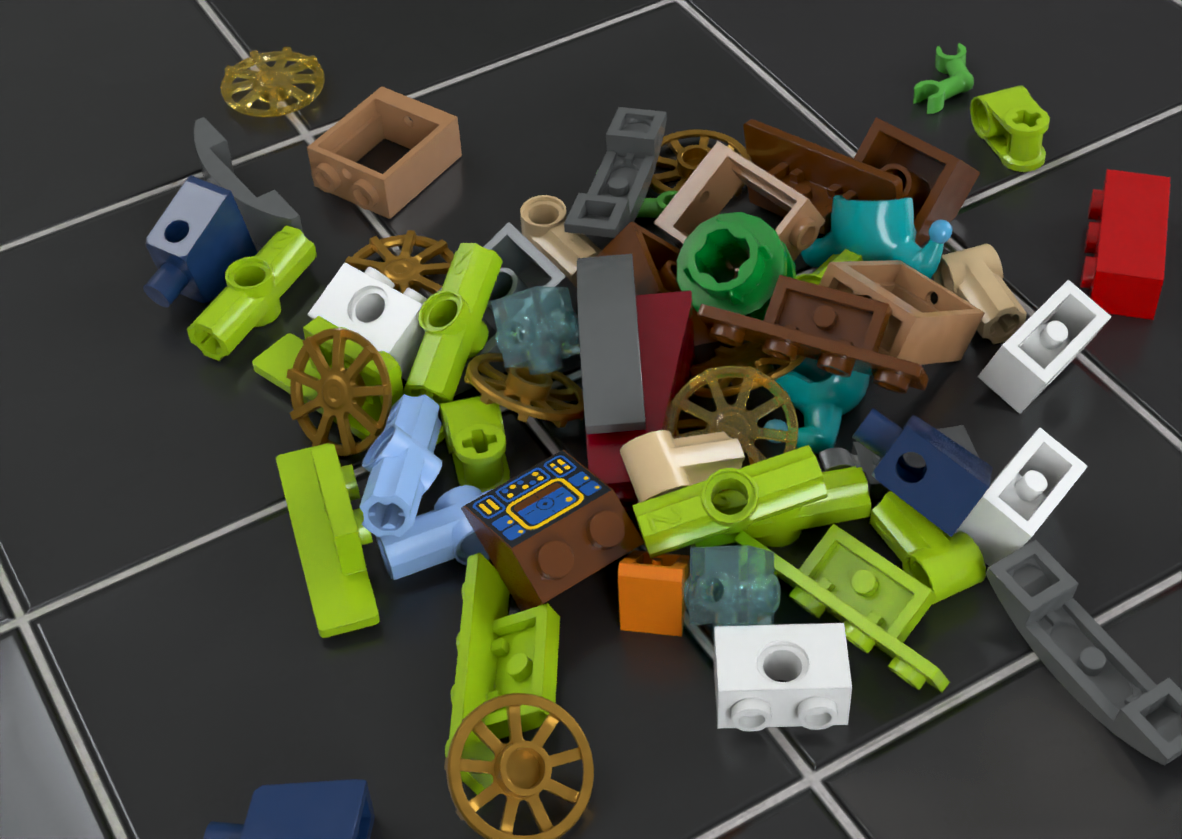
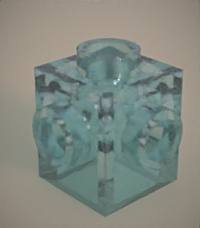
[491,286,580,375]
[684,545,781,638]

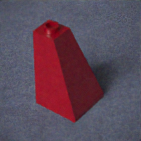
[577,290,695,513]

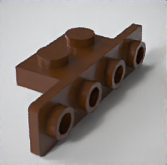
[743,119,903,235]
[697,275,929,393]

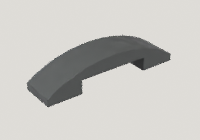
[564,107,667,238]
[194,117,303,246]
[577,254,646,434]
[986,539,1182,766]

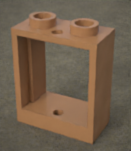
[307,86,462,219]
[654,141,825,280]
[819,260,985,365]

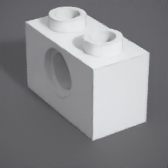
[307,262,427,381]
[978,280,1111,414]
[955,428,1088,566]
[714,623,852,731]

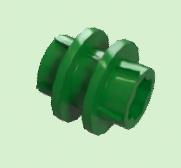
[677,212,796,321]

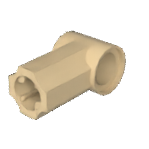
[520,195,602,287]
[933,244,1027,344]
[620,430,745,503]

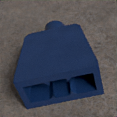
[143,175,258,308]
[852,408,993,537]
[204,779,375,839]

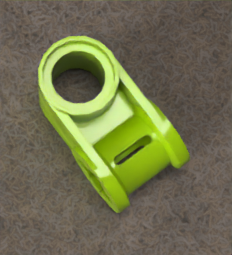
[970,85,1050,172]
[440,396,510,493]

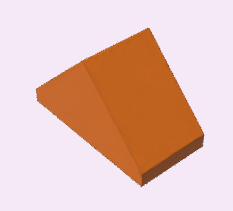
[618,550,693,637]

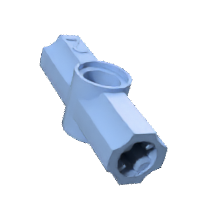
[359,394,442,537]
[375,485,493,580]

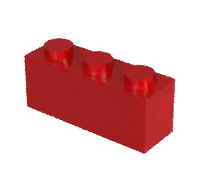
[1080,169,1171,320]

